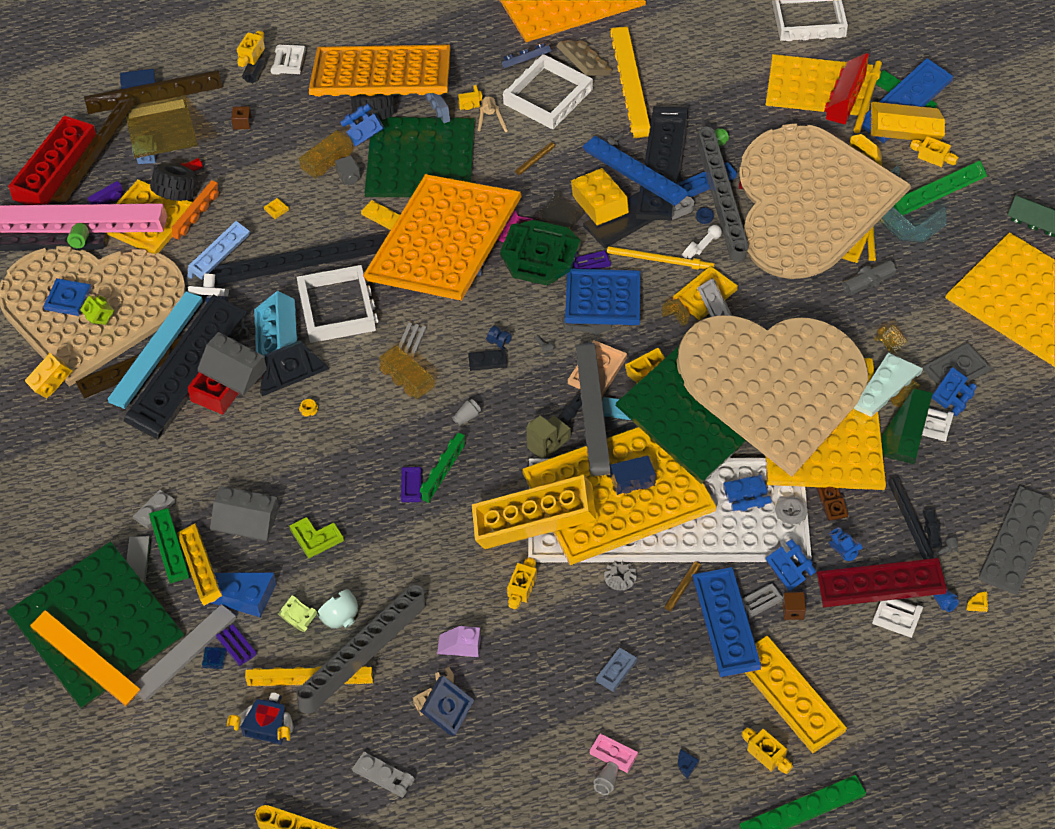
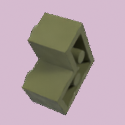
[527,415,571,459]

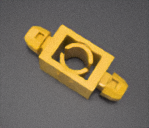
[237,30,265,67]
[910,136,959,167]
[507,558,537,609]
[742,727,793,774]

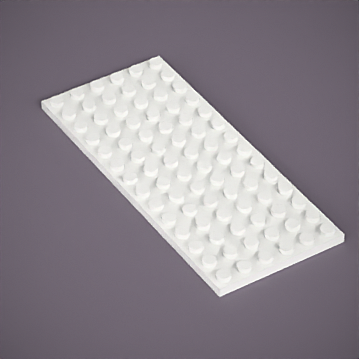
[528,458,811,562]

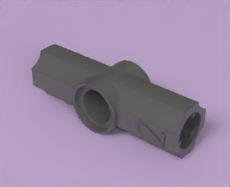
[842,260,897,296]

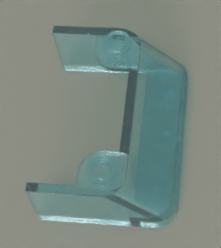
[879,166,947,243]

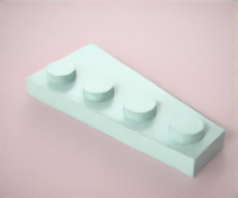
[854,353,923,417]

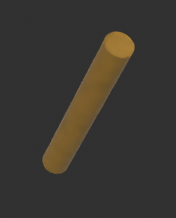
[515,142,555,176]
[664,562,701,612]

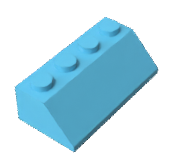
[254,291,297,358]

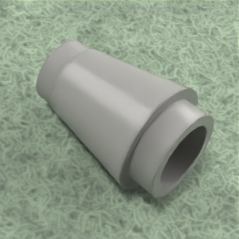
[452,399,481,426]
[594,762,619,795]

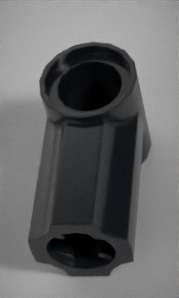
[242,52,266,84]

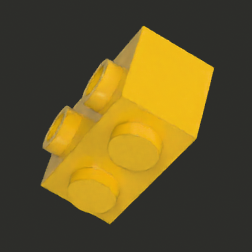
[25,353,72,398]

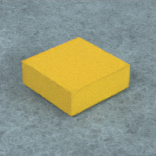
[264,198,289,219]

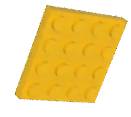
[102,179,192,254]

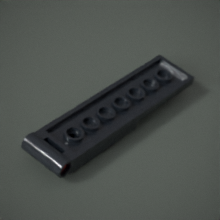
[636,106,688,221]
[124,294,246,440]

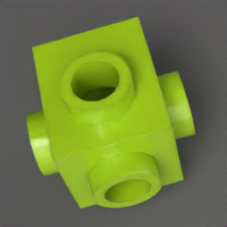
[80,295,114,325]

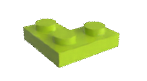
[289,517,344,559]

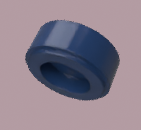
[696,208,714,224]

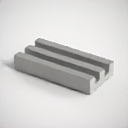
[396,322,426,358]
[742,583,783,618]

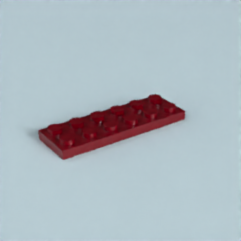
[817,558,947,608]

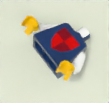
[226,693,294,745]

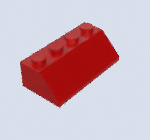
[824,53,869,125]

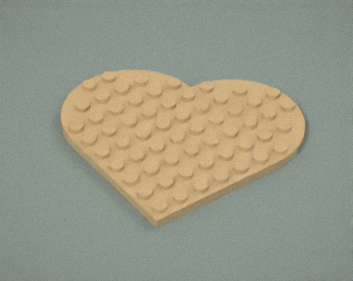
[739,124,911,279]
[0,246,186,387]
[677,315,868,477]

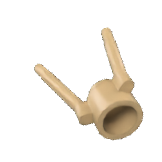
[478,96,508,132]

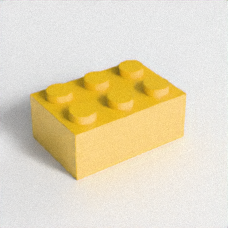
[571,168,629,225]

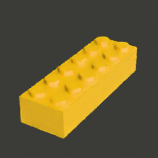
[472,475,597,549]

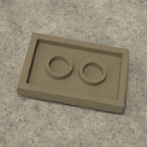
[557,40,612,76]

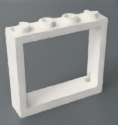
[772,0,848,41]
[503,54,593,129]
[297,265,378,343]

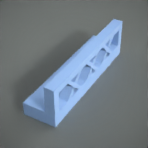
[188,221,250,280]

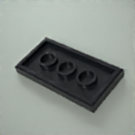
[583,192,654,248]

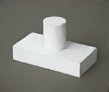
[188,274,229,296]

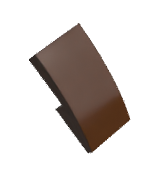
[816,487,848,521]

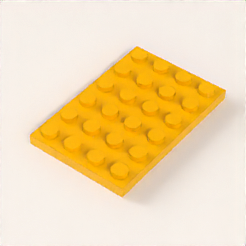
[766,54,873,115]

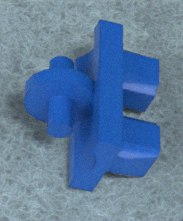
[829,527,863,561]

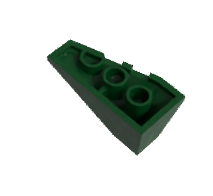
[881,388,933,465]

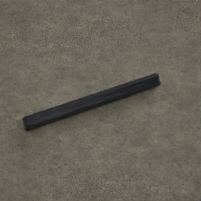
[888,477,935,560]

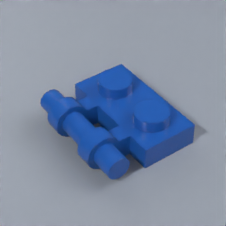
[340,103,385,147]
[932,367,977,417]
[723,475,772,512]
[765,539,817,591]

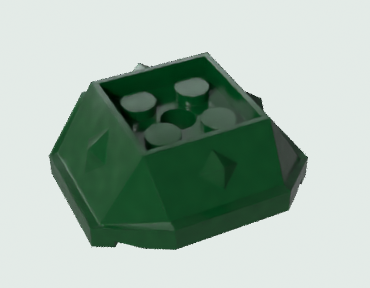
[500,220,581,286]

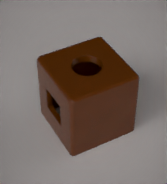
[231,107,252,130]
[782,592,806,620]

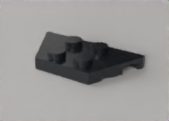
[260,341,329,397]

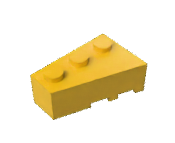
[625,348,665,383]

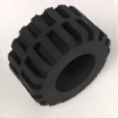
[350,94,395,120]
[150,163,198,201]

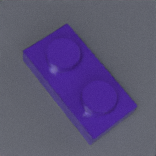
[87,181,124,205]

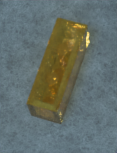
[299,130,352,179]
[379,345,434,400]

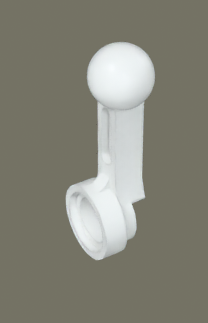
[682,225,722,259]

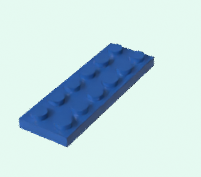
[862,59,953,143]
[692,567,761,677]

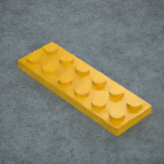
[745,636,847,754]

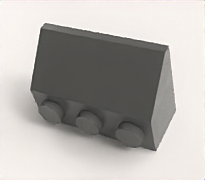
[198,332,267,396]
[210,486,279,541]

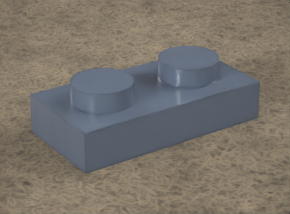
[596,648,637,692]

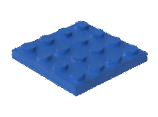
[565,269,640,325]

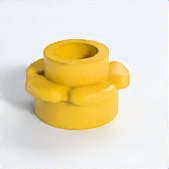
[299,399,318,417]

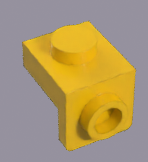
[458,85,482,110]

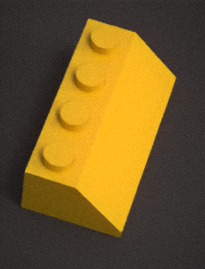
[871,102,945,141]

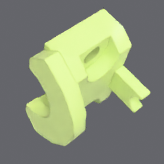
[278,595,318,632]

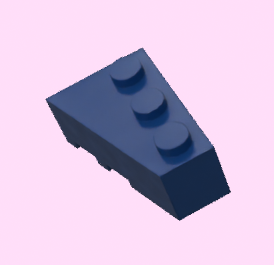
[210,573,276,618]

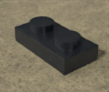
[468,350,507,371]

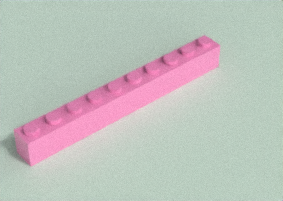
[0,204,167,233]

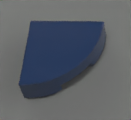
[678,749,699,779]

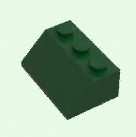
[1007,196,1055,237]

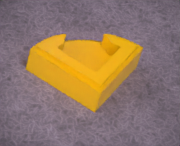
[966,591,988,612]

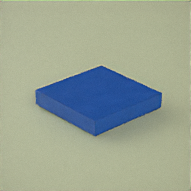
[43,278,92,316]

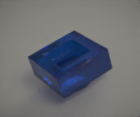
[202,647,226,669]

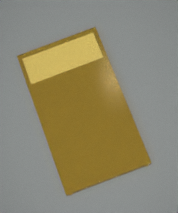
[126,96,198,159]

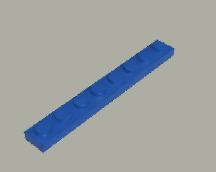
[583,136,688,206]

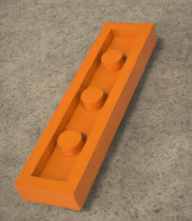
[172,180,219,240]

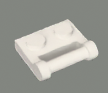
[270,45,306,74]
[922,408,954,442]
[872,599,923,638]

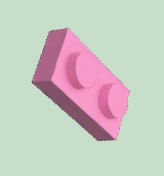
[590,734,638,773]

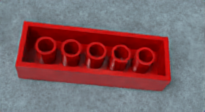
[8,115,96,205]

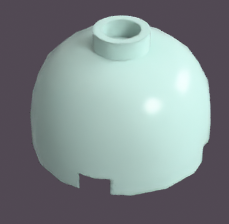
[317,589,358,628]

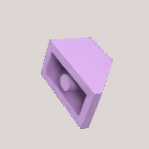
[437,626,481,657]

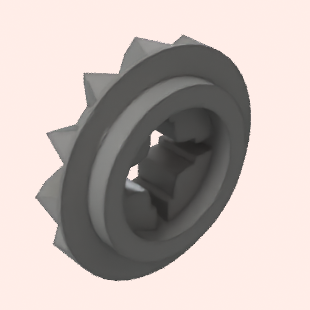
[775,497,807,526]
[604,560,636,590]

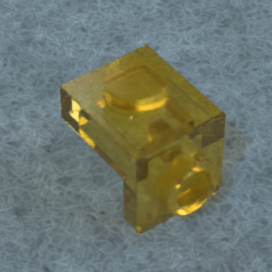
[662,298,690,326]
[873,324,907,353]

